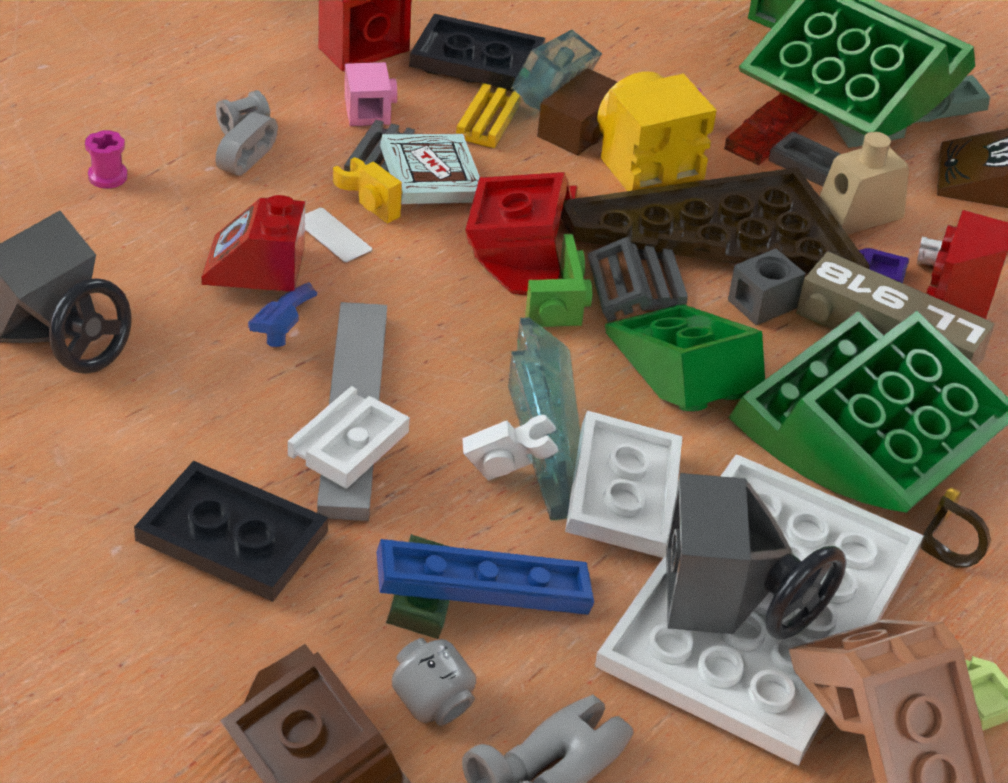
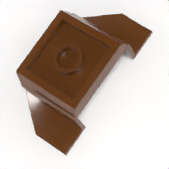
[220,644,411,783]

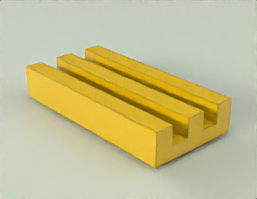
[456,84,521,148]

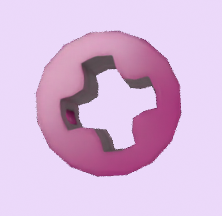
[85,130,128,189]

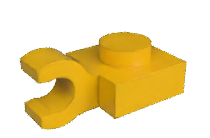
[333,157,402,224]

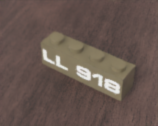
[796,252,995,367]

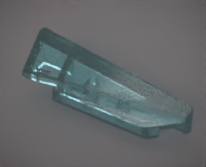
[508,317,580,521]

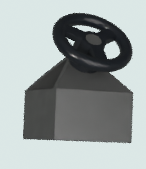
[0,211,132,374]
[666,473,847,640]

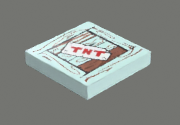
[380,134,480,204]

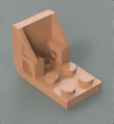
[789,619,996,783]

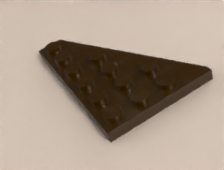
[561,167,870,274]

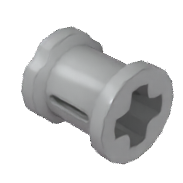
[216,90,271,135]

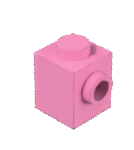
[345,62,397,126]

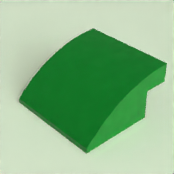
[739,0,976,136]
[728,311,1008,513]

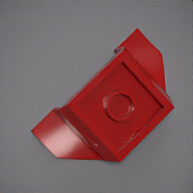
[465,172,578,295]

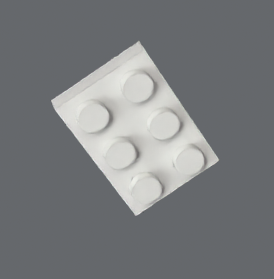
[565,411,682,558]

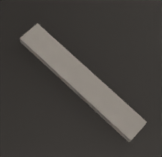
[317,302,387,521]

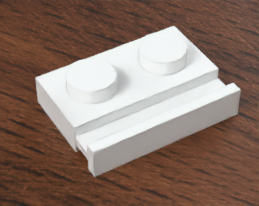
[288,386,410,489]

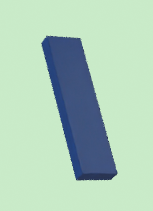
[376,539,594,615]

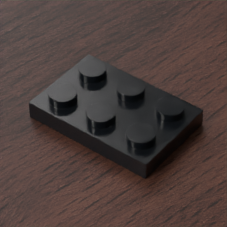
[409,14,546,92]
[134,460,328,602]

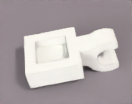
[462,415,558,481]

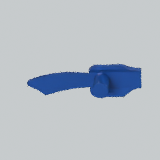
[248,282,317,347]

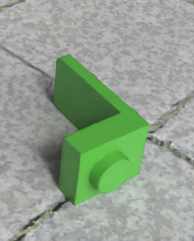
[525,234,592,327]

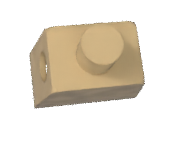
[819,132,909,235]

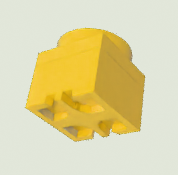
[597,71,717,191]

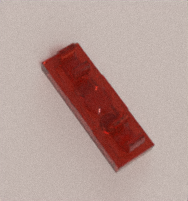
[724,92,820,166]

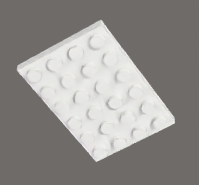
[595,454,924,766]

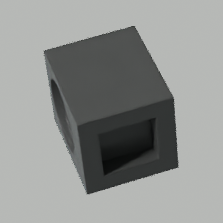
[728,249,806,326]

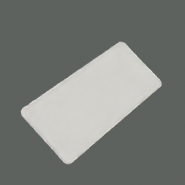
[305,207,372,262]

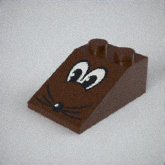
[937,128,1008,208]

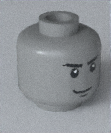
[392,638,476,726]

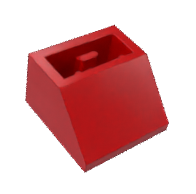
[926,210,1008,319]

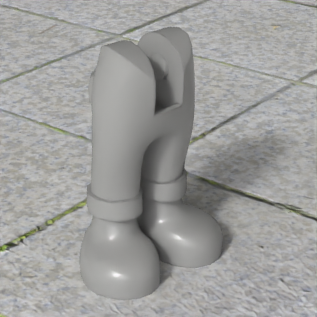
[462,694,634,783]

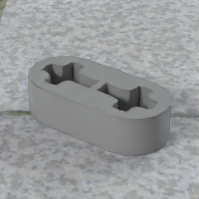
[215,112,278,176]

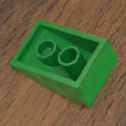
[605,304,765,412]

